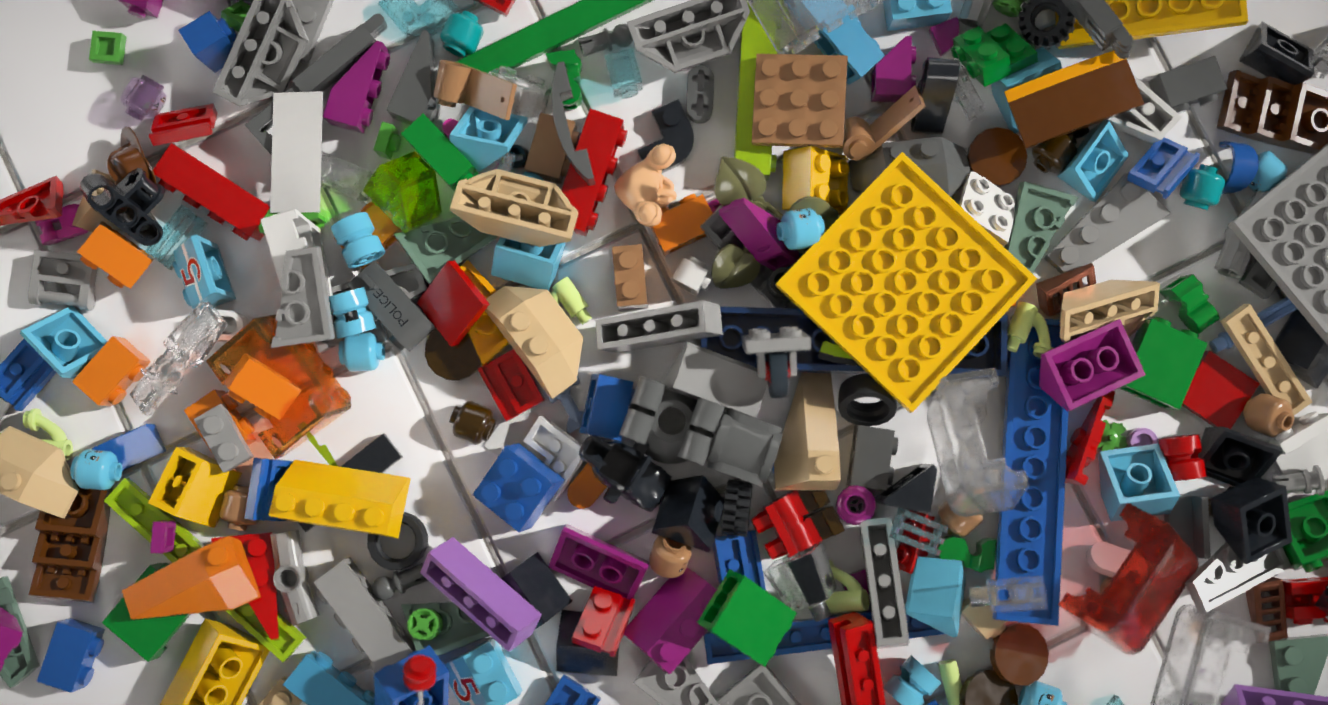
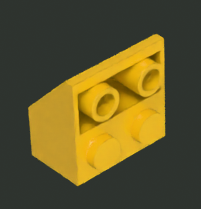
[782,146,849,215]
[148,447,242,528]

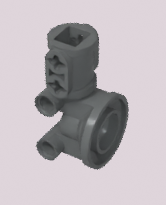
[619,376,783,487]

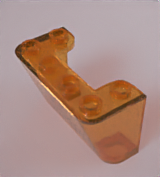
[206,314,351,459]

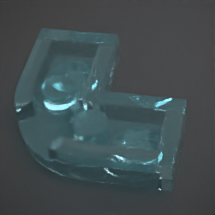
[378,0,462,37]

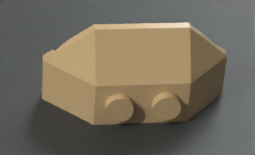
[450,169,578,247]
[1060,280,1160,343]
[485,286,583,399]
[0,426,79,519]

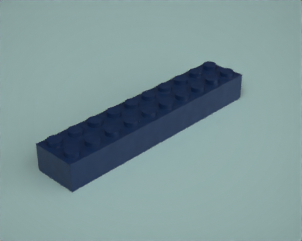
[700,306,1008,378]

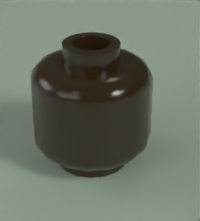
[1031,133,1077,173]
[449,401,497,445]

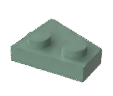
[1269,634,1328,695]

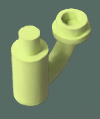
[550,277,592,325]
[1007,302,1054,359]
[23,408,73,461]
[818,560,869,613]

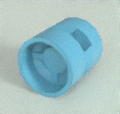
[331,212,385,268]
[329,287,376,339]
[883,655,941,705]

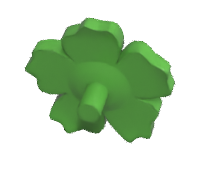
[1097,420,1128,451]

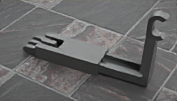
[1062,0,1133,59]
[245,14,387,156]

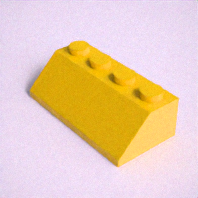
[269,460,411,539]
[160,618,269,705]

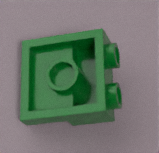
[951,23,1038,87]
[1283,490,1328,573]

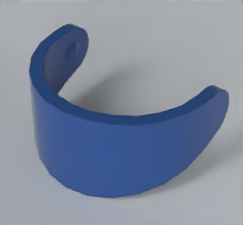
[1219,141,1259,194]

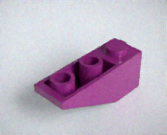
[323,41,390,134]
[718,198,800,271]

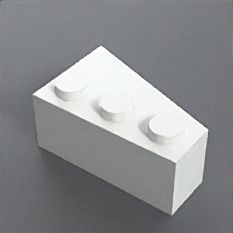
[1107,74,1182,144]
[261,209,333,296]

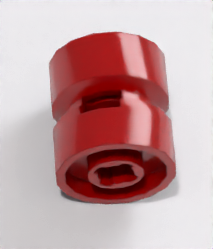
[1158,434,1206,481]

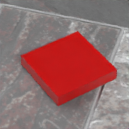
[417,260,490,346]
[1182,350,1260,429]

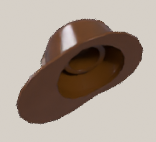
[107,126,156,188]

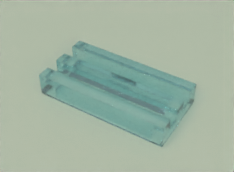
[145,204,208,270]
[889,508,949,556]

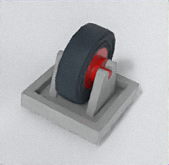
[741,326,811,398]

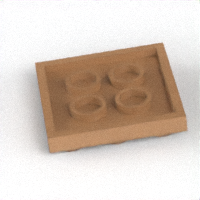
[752,54,848,148]

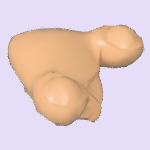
[614,143,677,227]

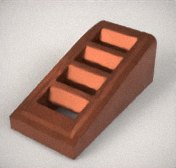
[1036,263,1096,317]
[1245,577,1288,643]

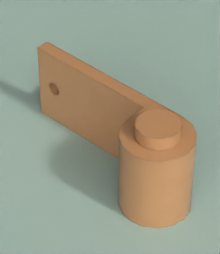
[433,60,517,120]
[843,85,926,161]

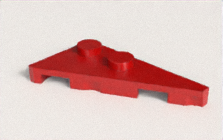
[0,176,63,225]
[1065,391,1116,486]
[211,532,279,641]

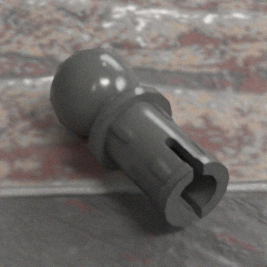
[578,24,633,57]
[372,562,428,600]

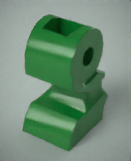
[546,49,583,111]
[1159,274,1220,334]
[934,535,997,573]

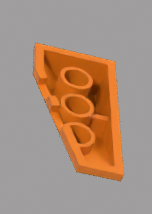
[121,536,261,620]

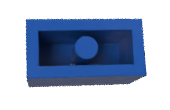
[178,11,238,73]
[579,374,635,441]
[36,618,105,693]

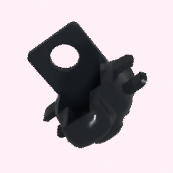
[579,435,672,512]

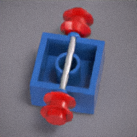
[374,645,449,705]

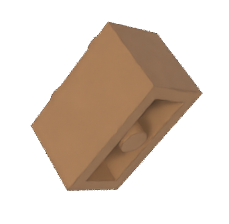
[524,112,580,184]
[612,244,648,311]

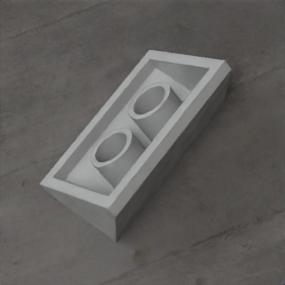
[661,342,768,418]

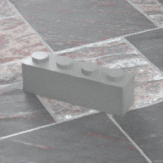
[595,300,723,353]
[859,517,910,649]
[313,557,416,673]

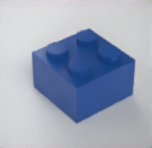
[472,443,565,533]

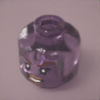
[120,75,167,121]

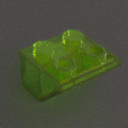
[362,151,442,233]

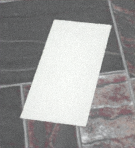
[270,91,323,213]

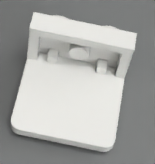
[959,172,1016,246]
[1267,411,1328,494]

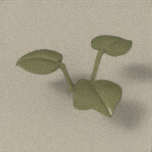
[711,156,839,289]

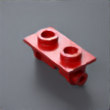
[896,510,937,574]

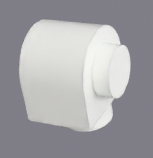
[671,256,712,296]
[209,309,251,342]

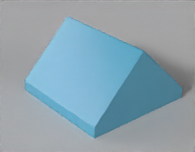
[449,106,528,172]
[1057,120,1129,202]
[20,306,108,379]
[905,556,966,638]

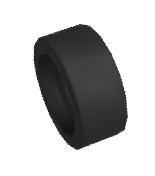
[838,373,897,426]
[367,512,428,570]

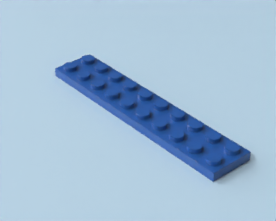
[993,315,1069,626]

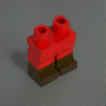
[750,490,846,559]

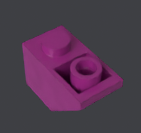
[871,36,916,102]

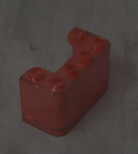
[1058,503,1199,655]

